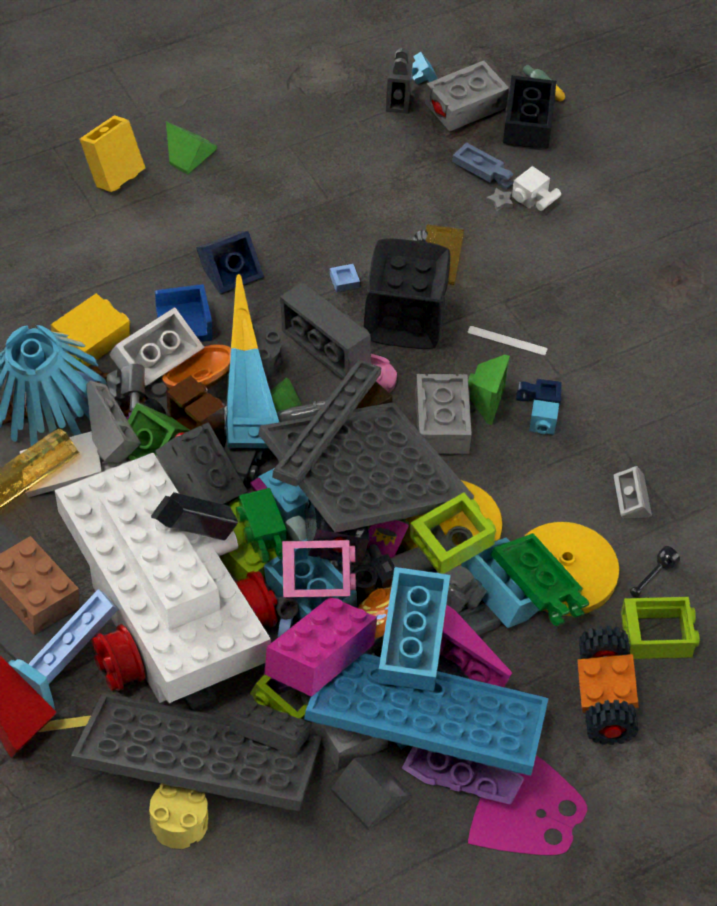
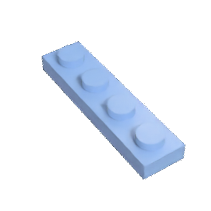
[29,589,119,683]

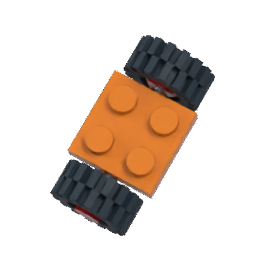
[578,626,639,745]

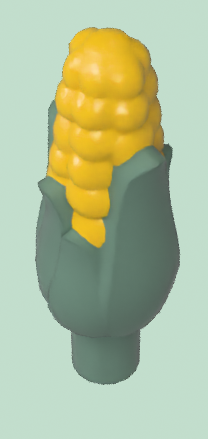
[523,65,565,102]

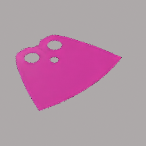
[468,755,587,855]

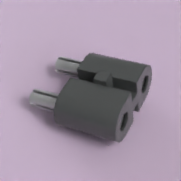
[106,364,145,411]

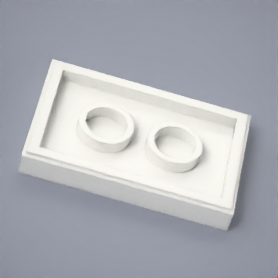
[20,431,103,497]

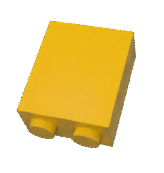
[79,115,145,192]
[51,293,130,367]

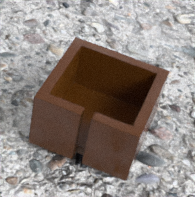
[166,375,225,442]

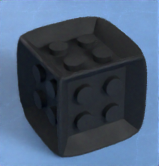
[364,238,451,349]

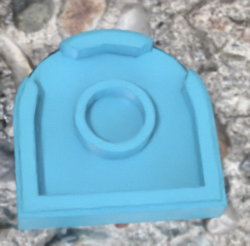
[8,659,55,710]

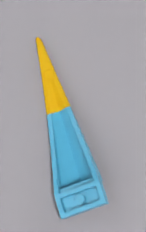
[225,274,279,448]

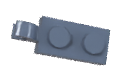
[452,143,513,189]

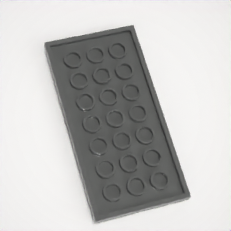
[71,693,322,811]

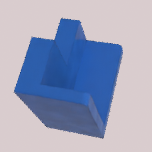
[155,284,212,342]

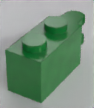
[236,488,286,563]

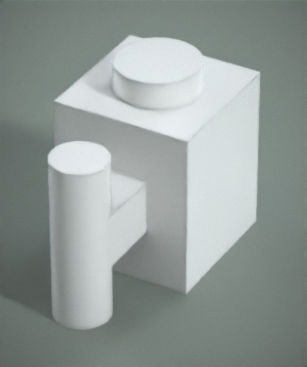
[512,166,561,211]

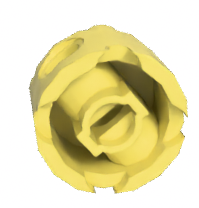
[149,783,208,849]

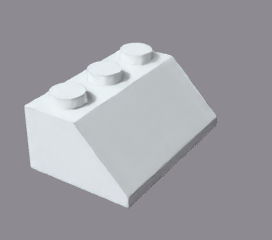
[109,307,204,387]

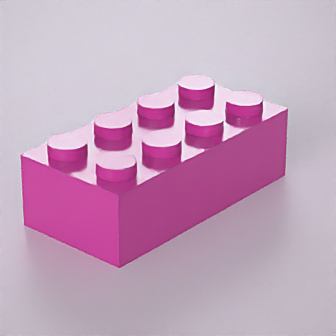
[265,596,377,697]

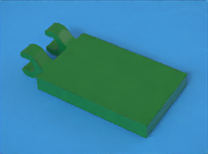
[491,533,589,626]

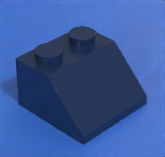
[196,231,264,293]

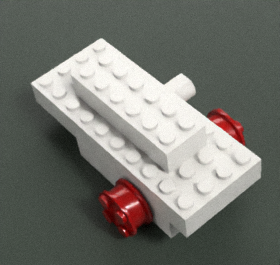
[55,453,278,703]

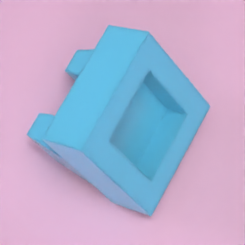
[412,52,438,84]

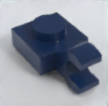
[516,379,562,406]

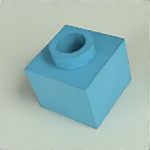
[529,400,559,435]

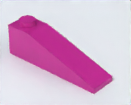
[439,605,512,687]

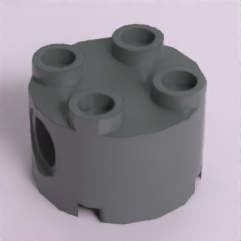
[252,323,281,380]

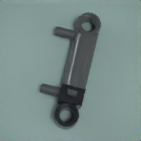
[351,525,473,601]

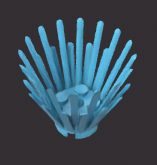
[0,325,106,448]

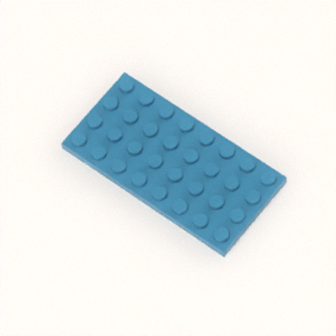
[304,653,548,776]

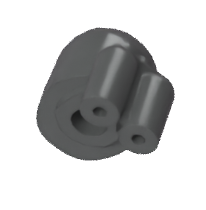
[446,578,487,613]

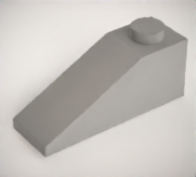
[86,381,141,463]

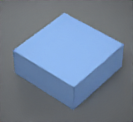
[330,264,360,292]

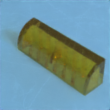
[0,428,80,510]

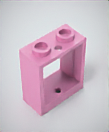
[282,540,356,597]

